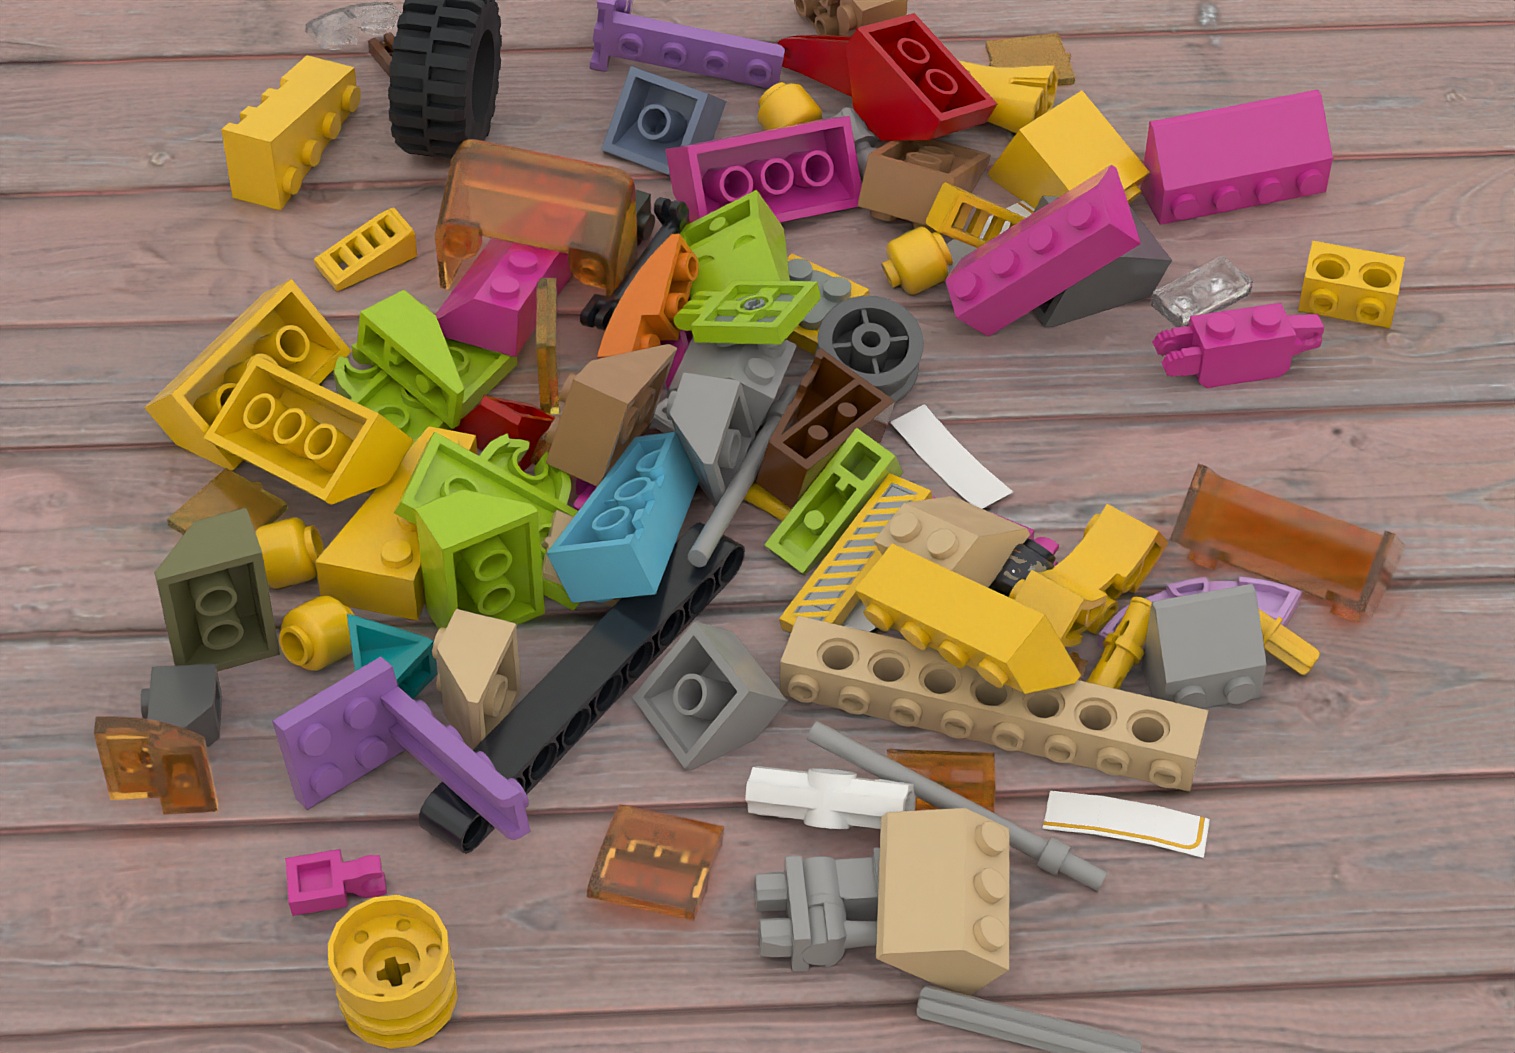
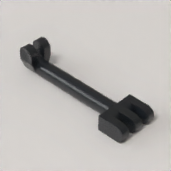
[580,197,689,331]

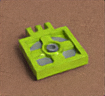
[673,280,821,348]

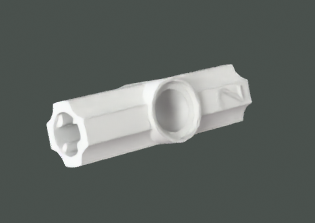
[745,766,916,829]

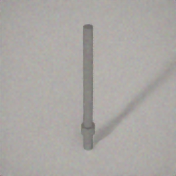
[688,385,799,567]
[807,720,1108,892]

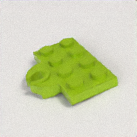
[333,337,518,448]
[394,432,580,611]

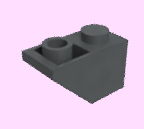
[137,664,222,783]

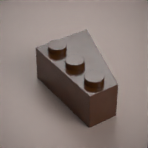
[756,347,895,509]

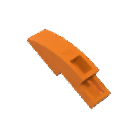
[597,234,699,359]

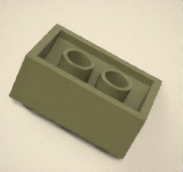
[154,508,280,672]

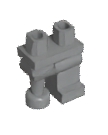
[754,848,880,972]

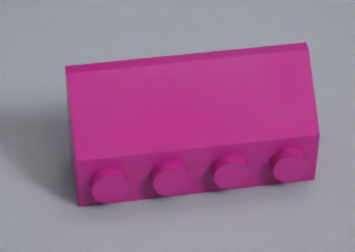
[1140,90,1333,225]
[665,116,862,223]
[946,164,1141,337]
[435,200,588,357]

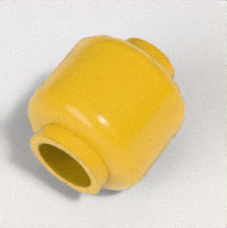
[757,82,823,130]
[881,227,953,295]
[255,517,325,589]
[279,596,355,671]

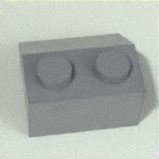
[665,338,797,434]
[666,372,756,508]
[1141,584,1267,709]
[632,621,788,770]

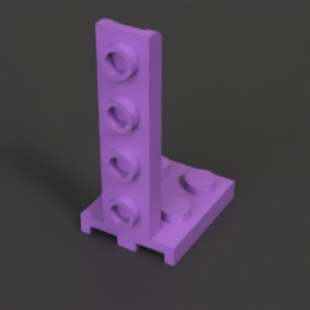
[590,0,785,88]
[272,657,531,840]

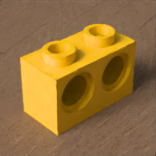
[1298,240,1405,329]

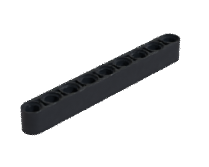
[418,522,745,854]

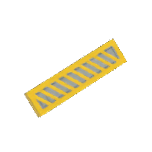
[779,473,933,633]

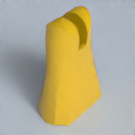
[958,60,1058,134]

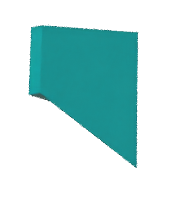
[347,613,438,699]

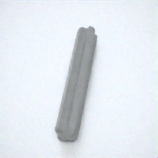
[917,985,1142,1053]

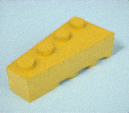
[221,55,361,211]
[315,426,478,621]

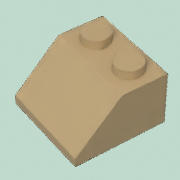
[873,496,1030,587]
[432,609,521,750]

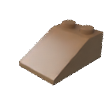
[858,139,991,233]
[546,344,677,486]

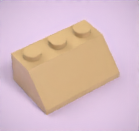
[876,808,1009,996]

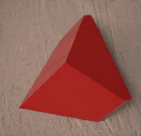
[451,395,555,472]

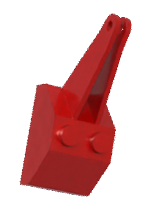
[777,13,998,141]

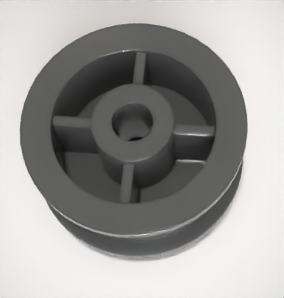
[815,296,924,403]

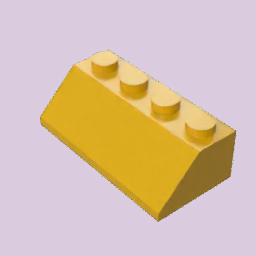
[144,279,352,471]
[203,355,414,505]
[854,543,1081,694]

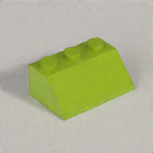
[415,489,545,629]

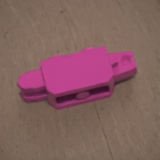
[1152,303,1324,388]

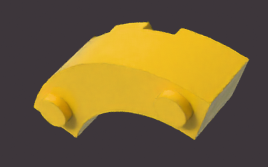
[1009,504,1169,647]

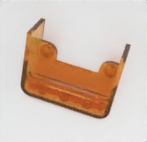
[435,139,638,297]
[1169,463,1406,623]

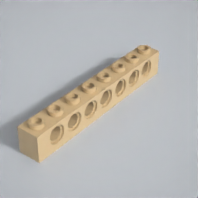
[780,616,1209,792]

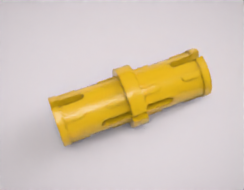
[1086,596,1152,690]

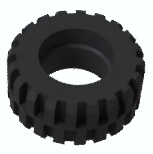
[388,0,502,161]

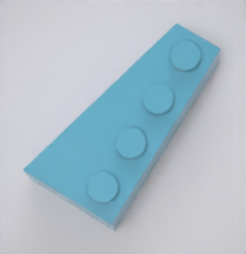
[546,432,699,603]

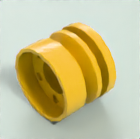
[328,895,458,1049]

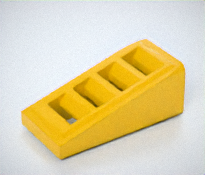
[926,182,1026,248]
[314,207,417,292]

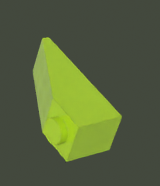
[356,289,464,429]
[764,428,903,576]

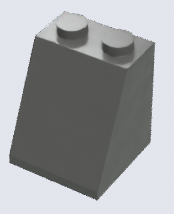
[1033,196,1172,327]

